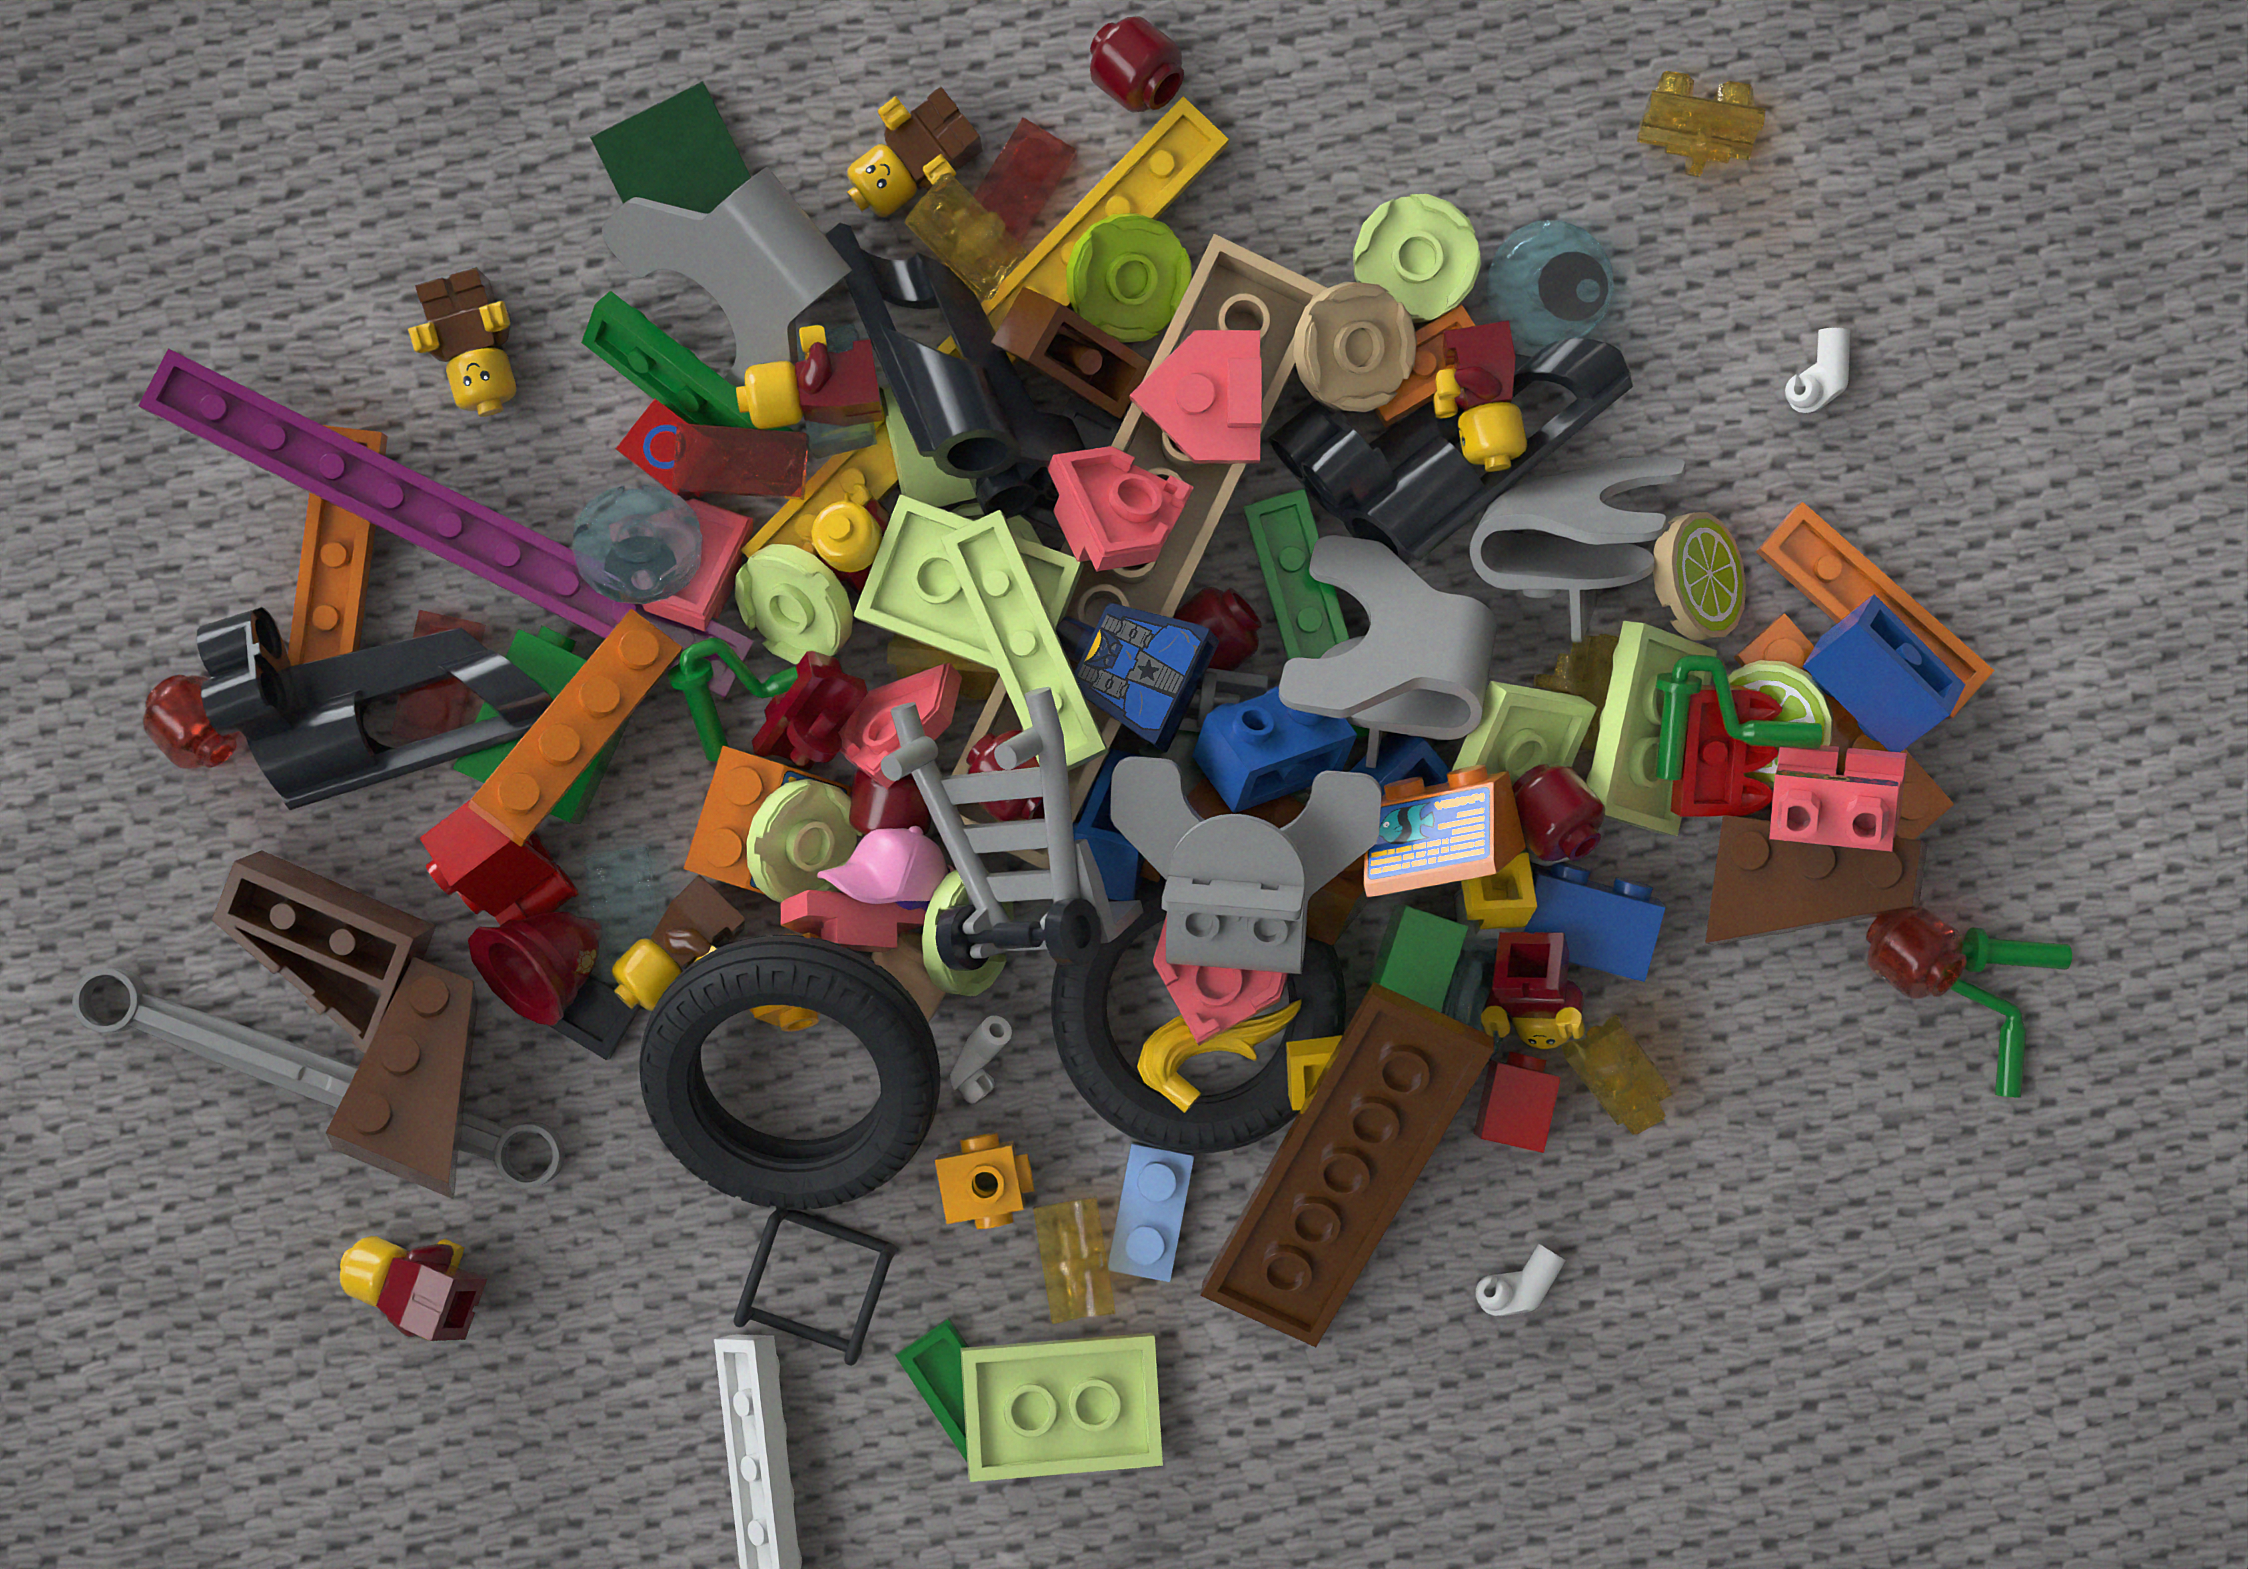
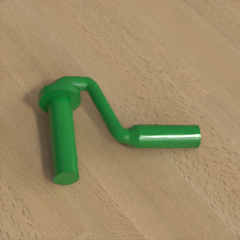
[668,637,843,761]
[1656,655,1822,780]
[1944,927,2072,1098]

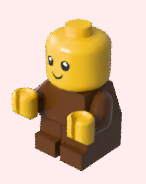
[847,86,983,217]
[408,267,516,417]
[611,874,746,1011]

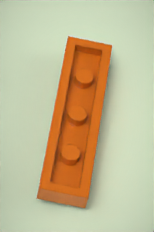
[288,425,388,666]
[1755,501,1995,719]
[468,608,683,847]
[1733,613,1954,840]

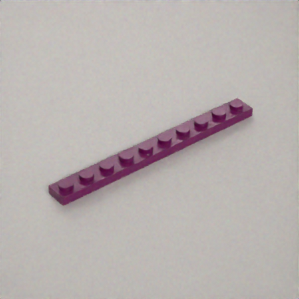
[138,348,754,699]

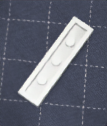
[714,1334,802,1569]

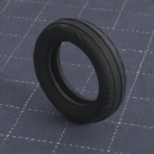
[1051,875,1346,1153]
[639,935,940,1210]

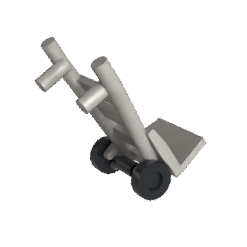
[881,687,1144,971]

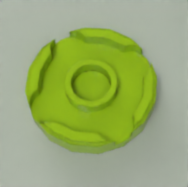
[1066,213,1192,343]

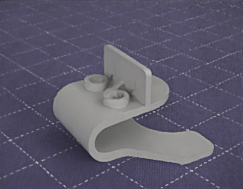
[602,167,852,387]
[1470,457,1685,642]
[1279,535,1497,768]
[1111,757,1382,974]

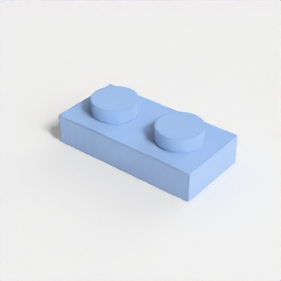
[1107,1142,1194,1282]

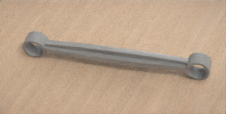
[72,968,565,1189]

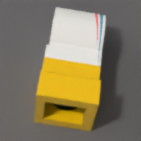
[1454,853,1537,953]

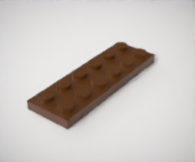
[1200,982,1494,1348]

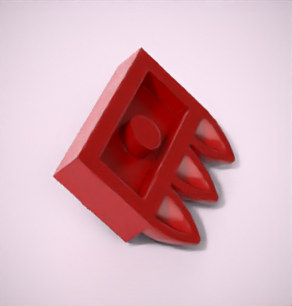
[1670,685,1782,817]

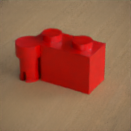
[419,799,579,925]

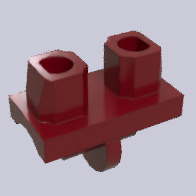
[752,651,868,770]

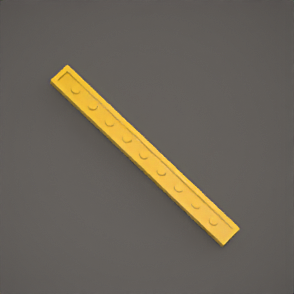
[741,96,1229,558]

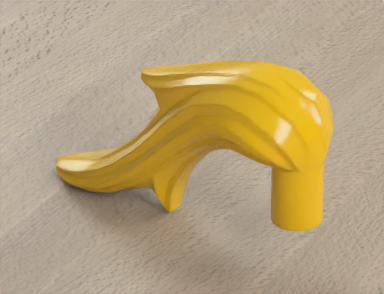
[1137,999,1301,1113]

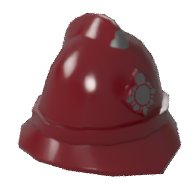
[468,912,603,1025]

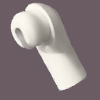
[1785,328,1851,413]
[950,1016,1012,1104]
[1476,1244,1566,1316]

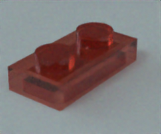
[956,117,1077,261]
[672,423,809,500]
[391,610,486,740]

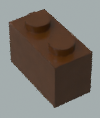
[991,286,1151,419]

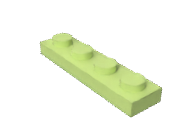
[940,510,1109,772]

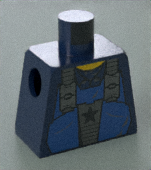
[1056,603,1220,753]

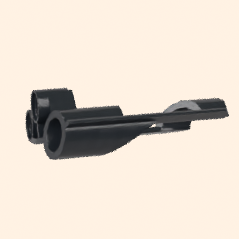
[826,223,1086,519]
[1268,338,1633,565]
[196,607,554,810]

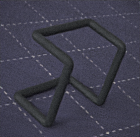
[733,1209,897,1366]

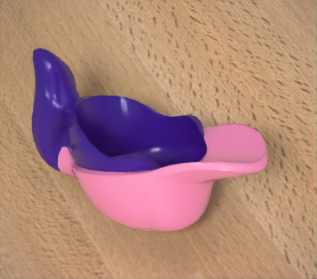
[818,826,956,911]

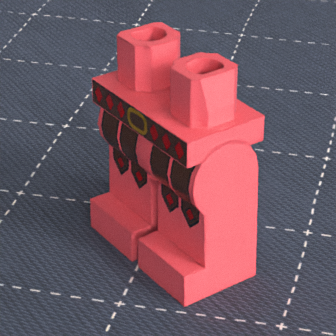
[1769,745,1907,852]

